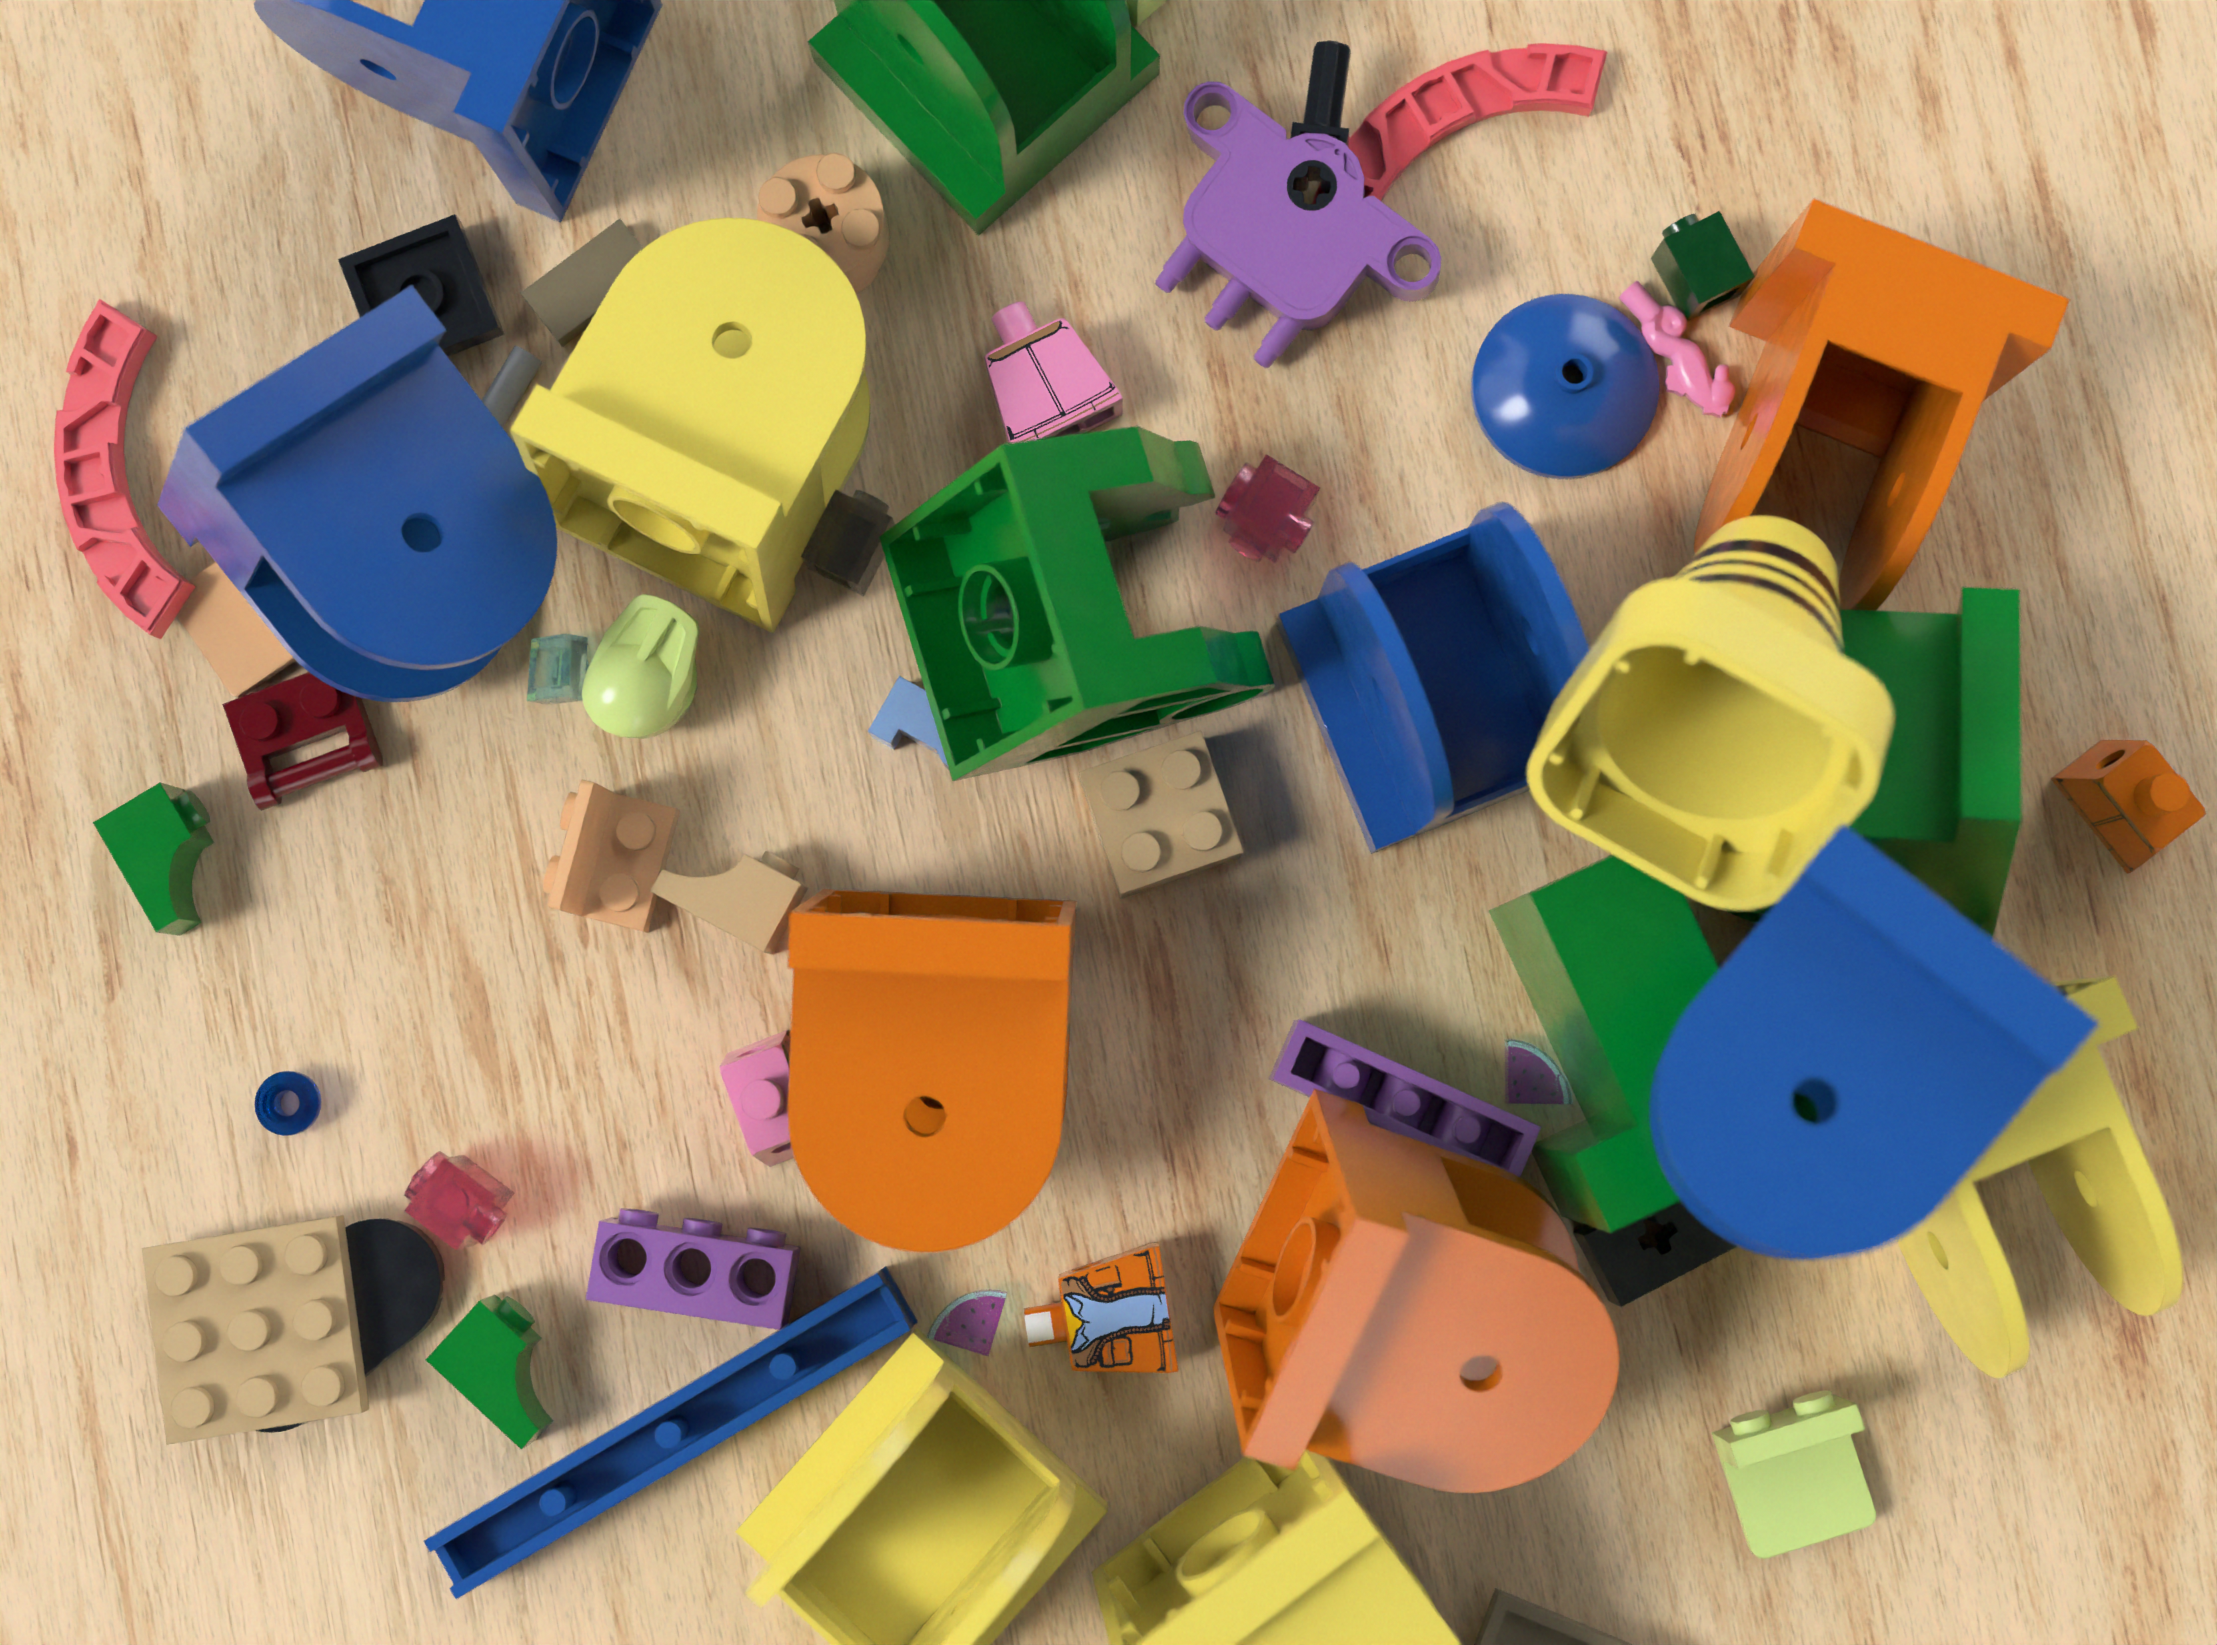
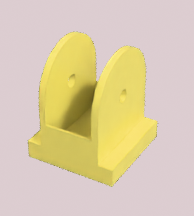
[510,218,870,633]
[1896,976,2183,1378]
[735,1328,1108,1645]
[1091,1450,1461,1645]

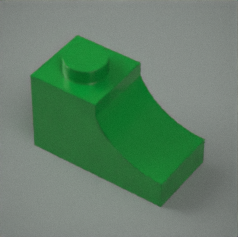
[93,782,214,936]
[425,1295,554,1449]

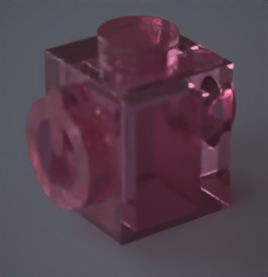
[1215,454,1320,564]
[404,1151,514,1250]

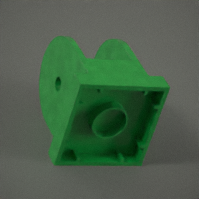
[808,0,1160,236]
[1720,587,2022,939]

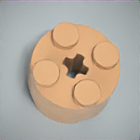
[757,153,890,294]

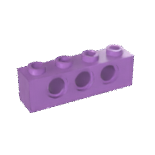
[1269,1019,1541,1177]

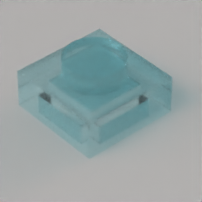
[527,634,589,705]

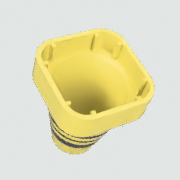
[1528,516,1894,910]

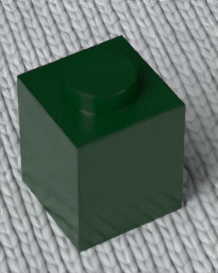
[1651,211,1755,321]

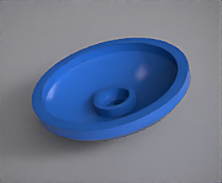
[1471,294,1659,479]

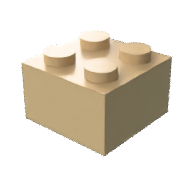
[1079,730,1244,899]

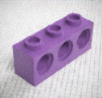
[586,1208,801,1330]

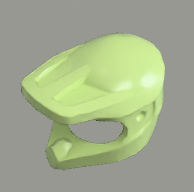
[582,594,700,739]

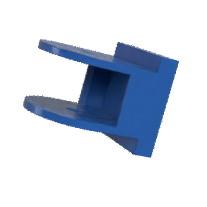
[254,0,662,223]
[157,286,557,702]
[1276,502,1590,854]
[1649,823,2100,1260]

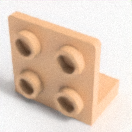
[177,562,296,698]
[543,779,680,933]

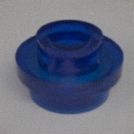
[254,1071,321,1136]

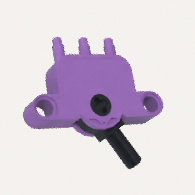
[1155,40,1441,368]

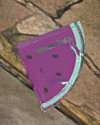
[1505,1039,1573,1104]
[926,1289,1008,1356]

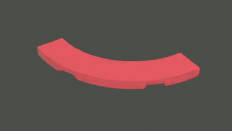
[1312,43,1608,204]
[54,299,196,639]

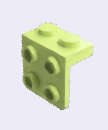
[1712,1390,1876,1559]

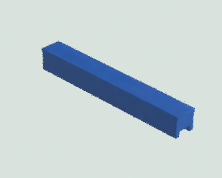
[424,1266,918,1599]

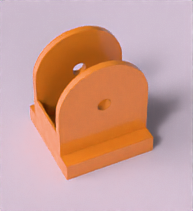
[1694,198,2070,611]
[787,889,1077,1252]
[1212,1088,1619,1493]

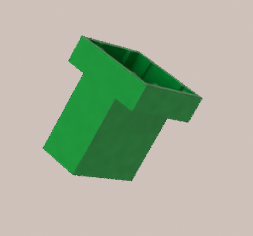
[1489,854,1817,1233]

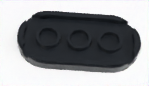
[255,1218,445,1433]

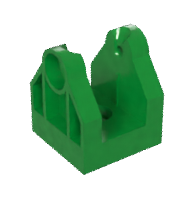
[879,426,1275,781]

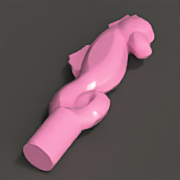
[1619,280,1735,418]

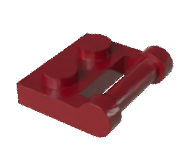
[222,672,383,811]

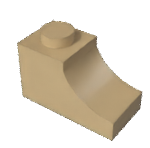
[650,851,808,955]

